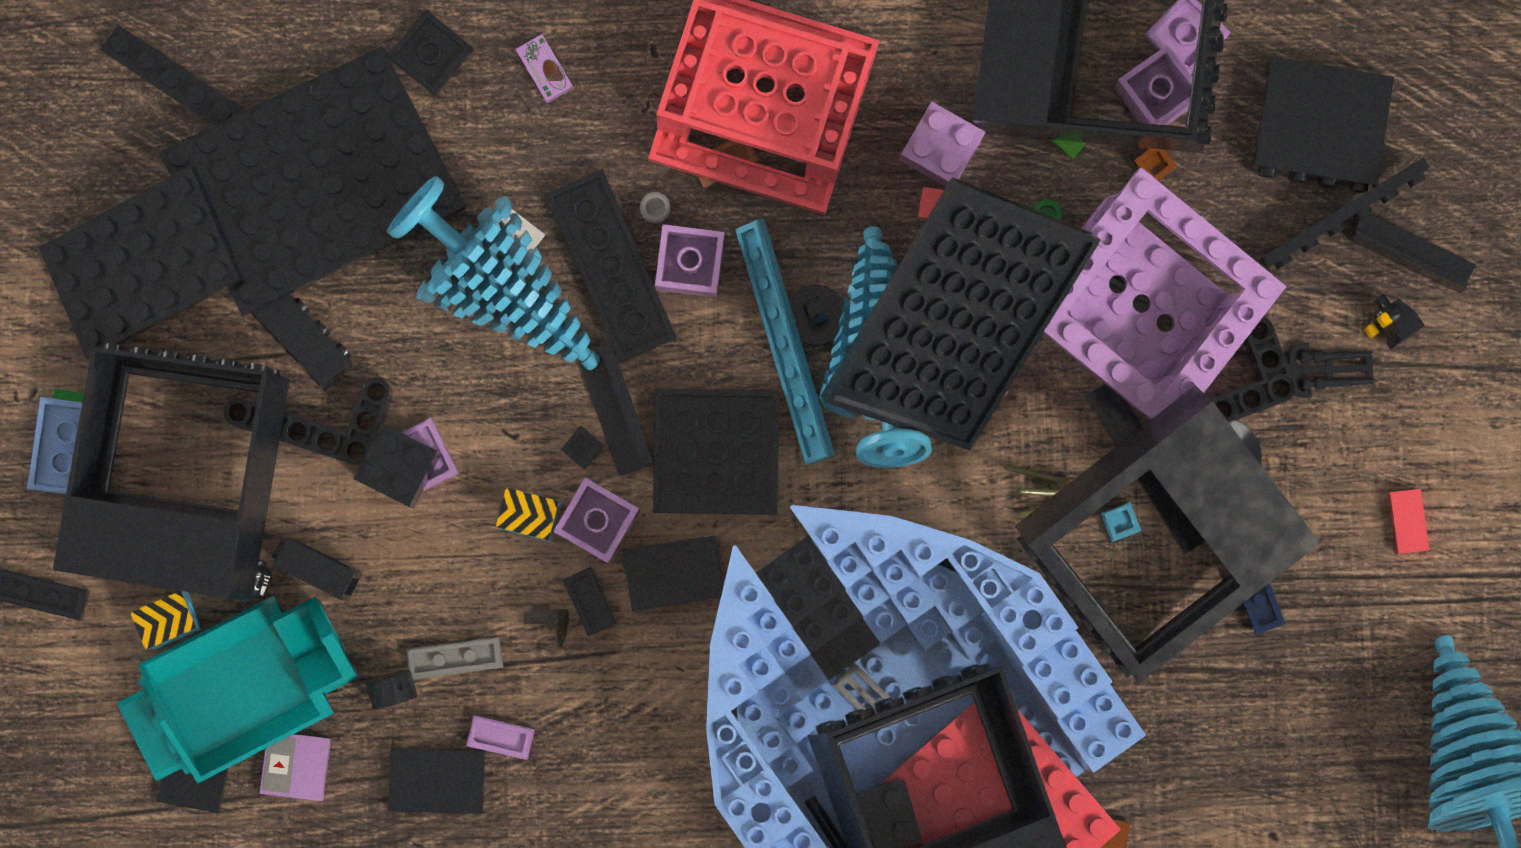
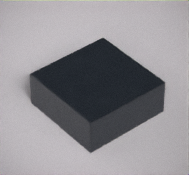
[561,426,605,469]

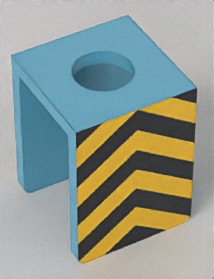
[496,488,562,542]
[131,591,204,649]

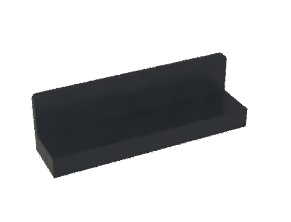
[1349,213,1476,293]
[579,345,654,476]

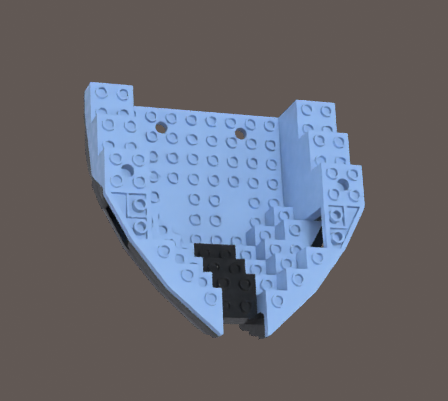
[706,505,1146,848]

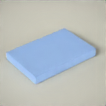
[27,397,82,494]

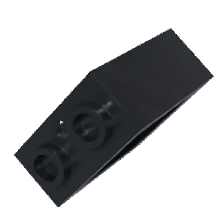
[272,537,363,601]

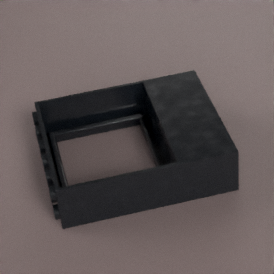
[972,0,1228,153]
[53,343,290,602]
[1015,385,1320,683]
[807,663,1067,848]

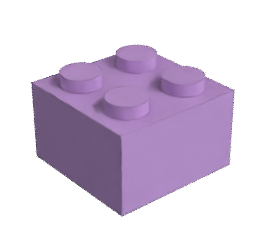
[1113,45,1192,125]
[899,101,985,187]
[655,224,725,298]
[554,478,641,564]

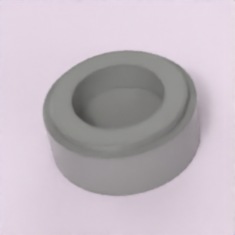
[640,192,671,224]

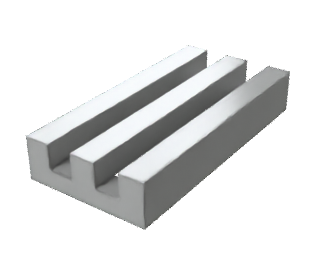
[832,663,890,710]

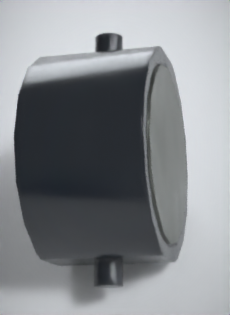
[365,670,418,709]

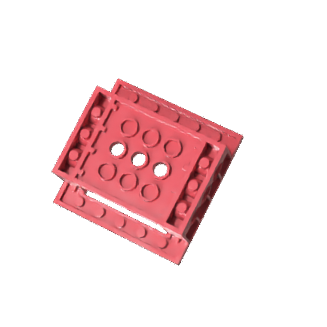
[648,0,880,215]

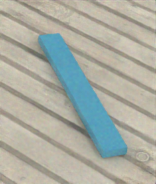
[735,219,835,465]

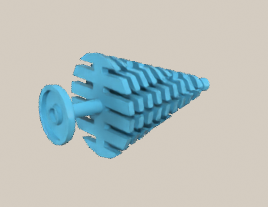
[387,176,601,370]
[819,226,932,468]
[1428,635,1521,848]

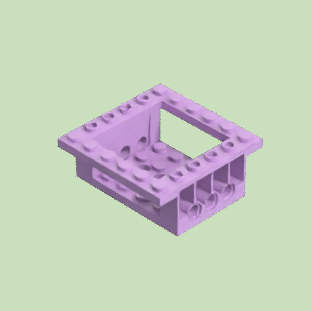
[1044,167,1287,420]

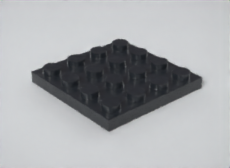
[653,388,779,515]

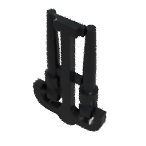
[1288,343,1374,398]

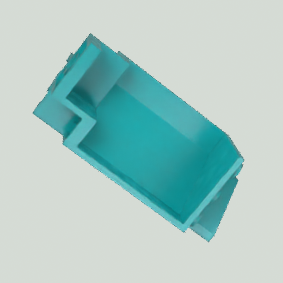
[117,596,359,783]

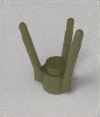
[1005,464,1070,517]

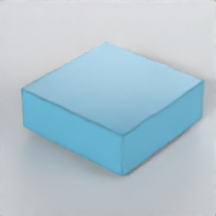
[1100,502,1141,542]

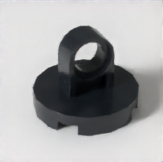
[789,284,844,347]

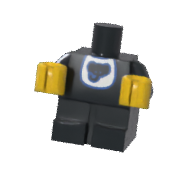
[1364,294,1425,350]

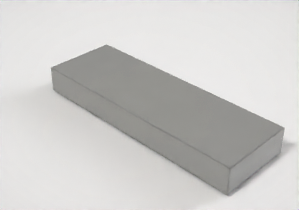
[406,637,504,680]

